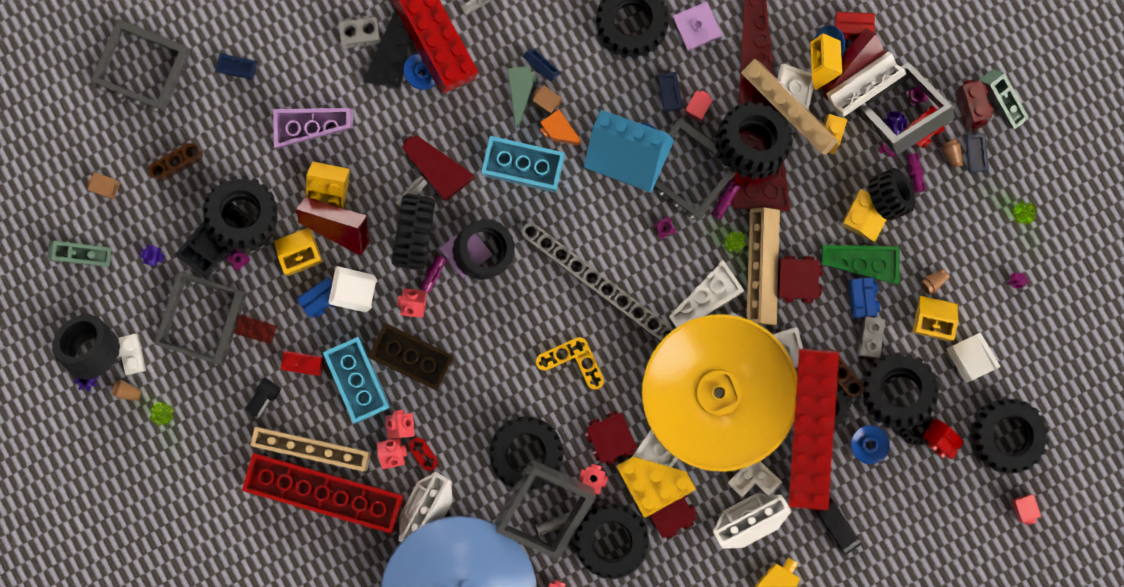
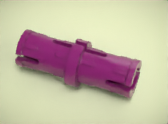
[906,153,926,193]
[711,181,740,220]
[419,254,448,293]

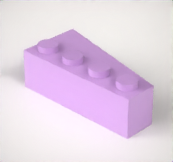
[273,108,353,148]

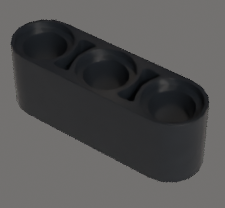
[815,497,862,555]

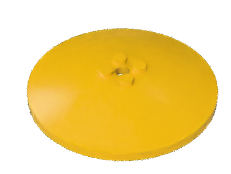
[642,314,797,471]

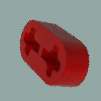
[409,438,438,471]

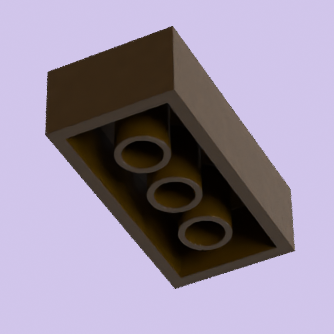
[368,323,456,391]

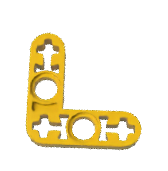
[536,337,604,390]

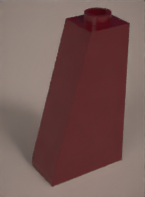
[821,28,885,100]
[401,135,475,202]
[296,197,370,255]

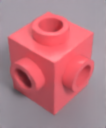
[397,288,427,318]
[385,410,415,439]
[377,438,407,470]
[579,464,608,494]

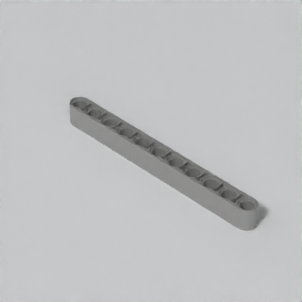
[522,223,674,342]

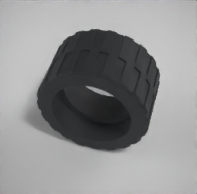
[452,219,515,280]
[52,314,120,380]

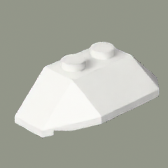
[399,472,453,542]
[713,493,791,548]

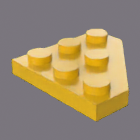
[616,457,696,518]

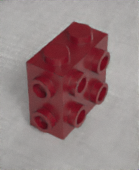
[954,79,993,130]
[777,256,822,303]
[584,411,637,465]
[649,495,697,540]

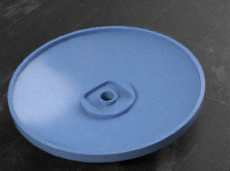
[381,516,537,587]

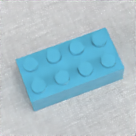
[481,136,565,193]
[323,337,391,424]

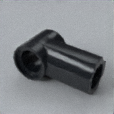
[245,377,281,418]

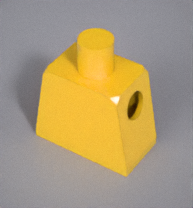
[823,114,847,155]
[754,557,800,587]

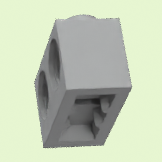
[339,15,381,49]
[857,317,885,359]

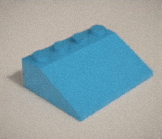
[584,110,674,193]

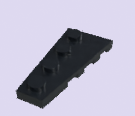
[363,11,410,89]

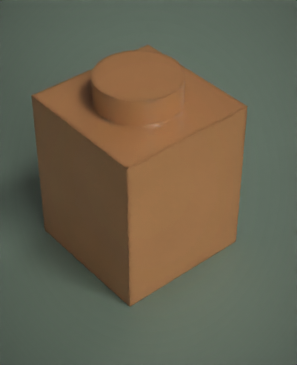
[532,85,562,116]
[87,172,121,200]

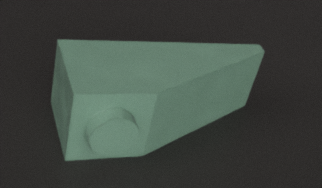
[508,66,536,128]
[978,69,1029,129]
[47,240,111,267]

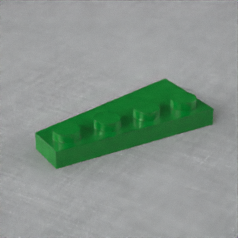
[821,245,900,285]

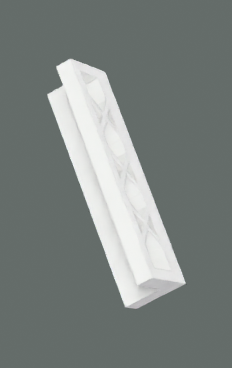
[826,52,906,116]

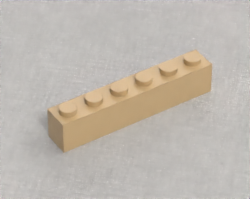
[741,59,839,155]
[747,207,780,325]
[250,427,371,471]

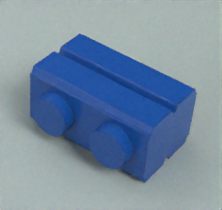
[296,277,335,319]
[848,278,880,319]

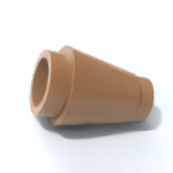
[942,139,963,168]
[920,269,950,295]
[112,380,142,401]

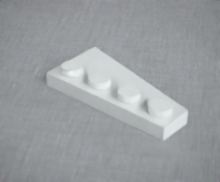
[669,260,744,328]

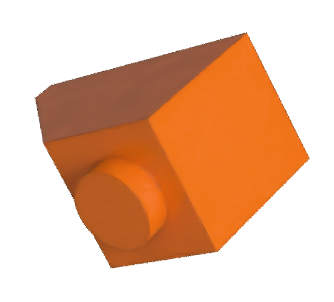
[540,110,581,146]

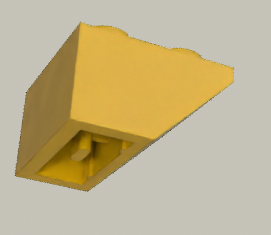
[810,34,842,90]
[306,162,350,208]
[274,228,324,276]
[912,296,958,342]

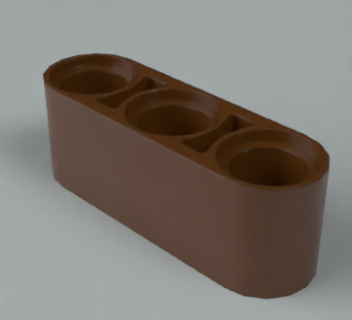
[148,143,203,181]
[827,349,863,398]

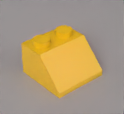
[840,189,886,243]

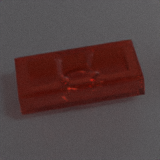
[234,316,277,344]

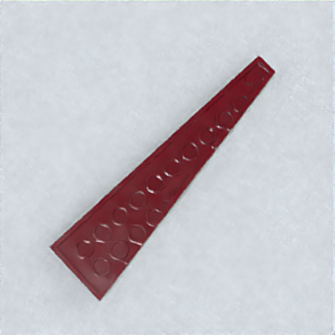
[732,0,790,212]

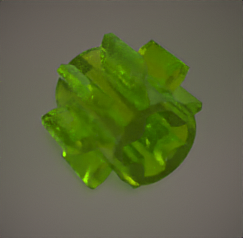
[1013,200,1037,226]
[723,231,747,254]
[149,401,174,427]

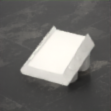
[328,266,378,312]
[946,332,1000,383]

